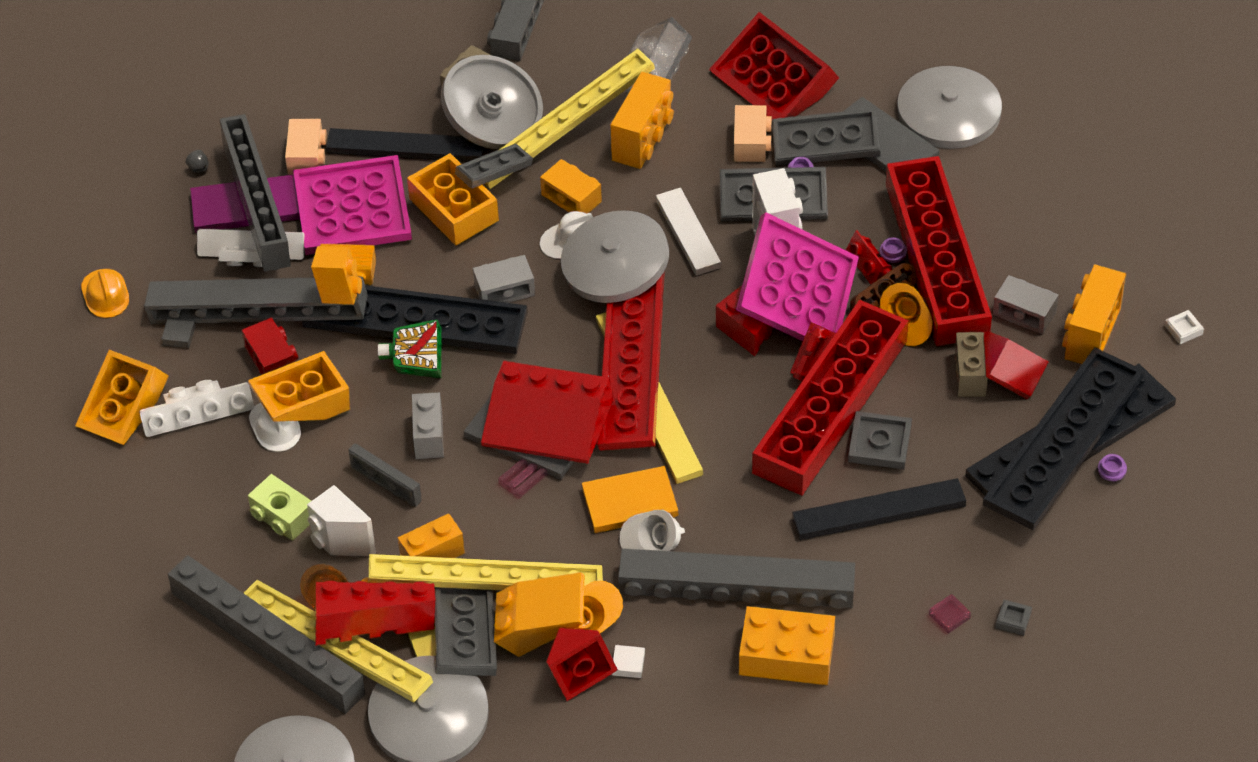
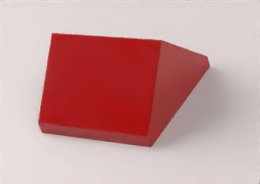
[984,331,1049,399]
[546,628,618,701]

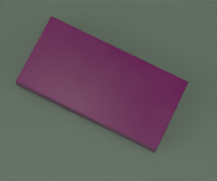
[190,174,300,233]

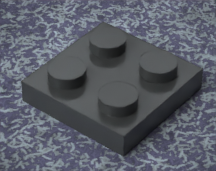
[848,411,912,470]

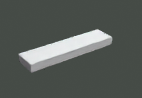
[656,188,721,276]

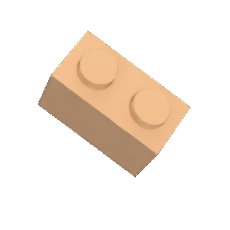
[734,105,772,162]
[285,119,327,175]

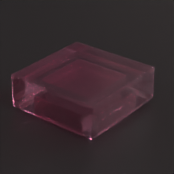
[929,594,971,634]

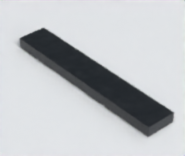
[326,128,485,162]
[792,478,966,540]

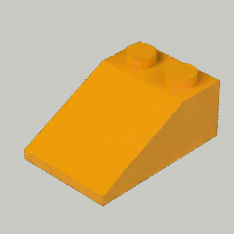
[75,350,169,445]
[248,351,350,422]
[494,572,585,657]

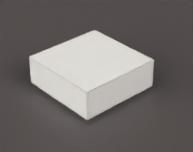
[1164,310,1204,345]
[612,645,645,678]

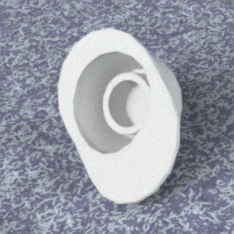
[540,211,593,259]
[249,403,301,452]
[620,510,685,551]

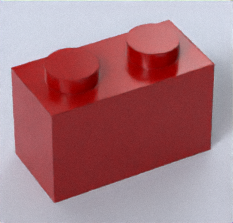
[242,318,299,375]

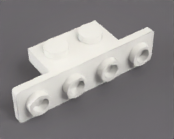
[197,229,305,267]
[139,380,254,437]

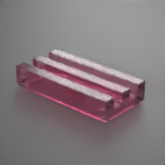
[498,459,548,499]

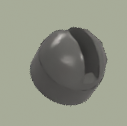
[185,150,209,173]

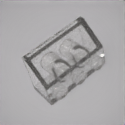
[624,17,692,93]

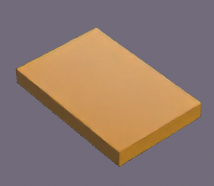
[582,466,678,533]

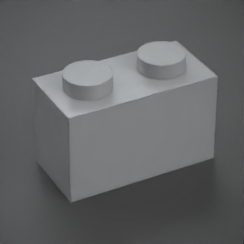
[473,255,535,303]
[993,275,1059,334]
[412,392,444,459]

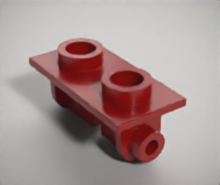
[846,230,892,284]
[790,322,836,381]

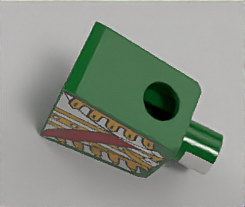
[378,320,442,378]

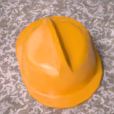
[81,269,129,318]
[880,283,933,346]
[574,581,623,633]

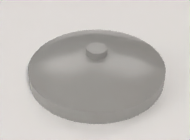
[441,55,543,149]
[897,66,1002,149]
[561,211,669,303]
[368,656,489,762]
[234,716,355,762]

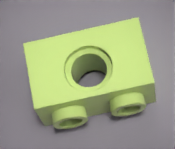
[248,474,311,541]

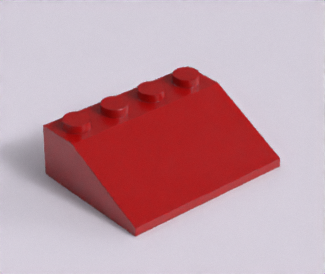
[709,12,839,120]
[481,361,614,464]

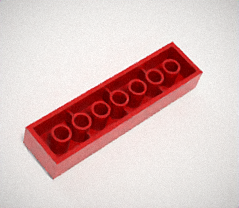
[886,156,992,346]
[752,300,909,496]

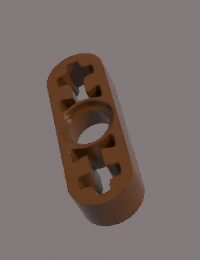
[850,263,917,311]

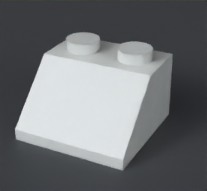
[307,485,376,556]

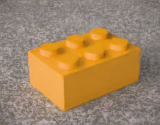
[610,71,674,169]
[407,153,499,246]
[1062,264,1126,364]
[739,606,835,685]

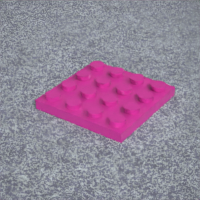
[293,155,412,255]
[736,212,859,341]

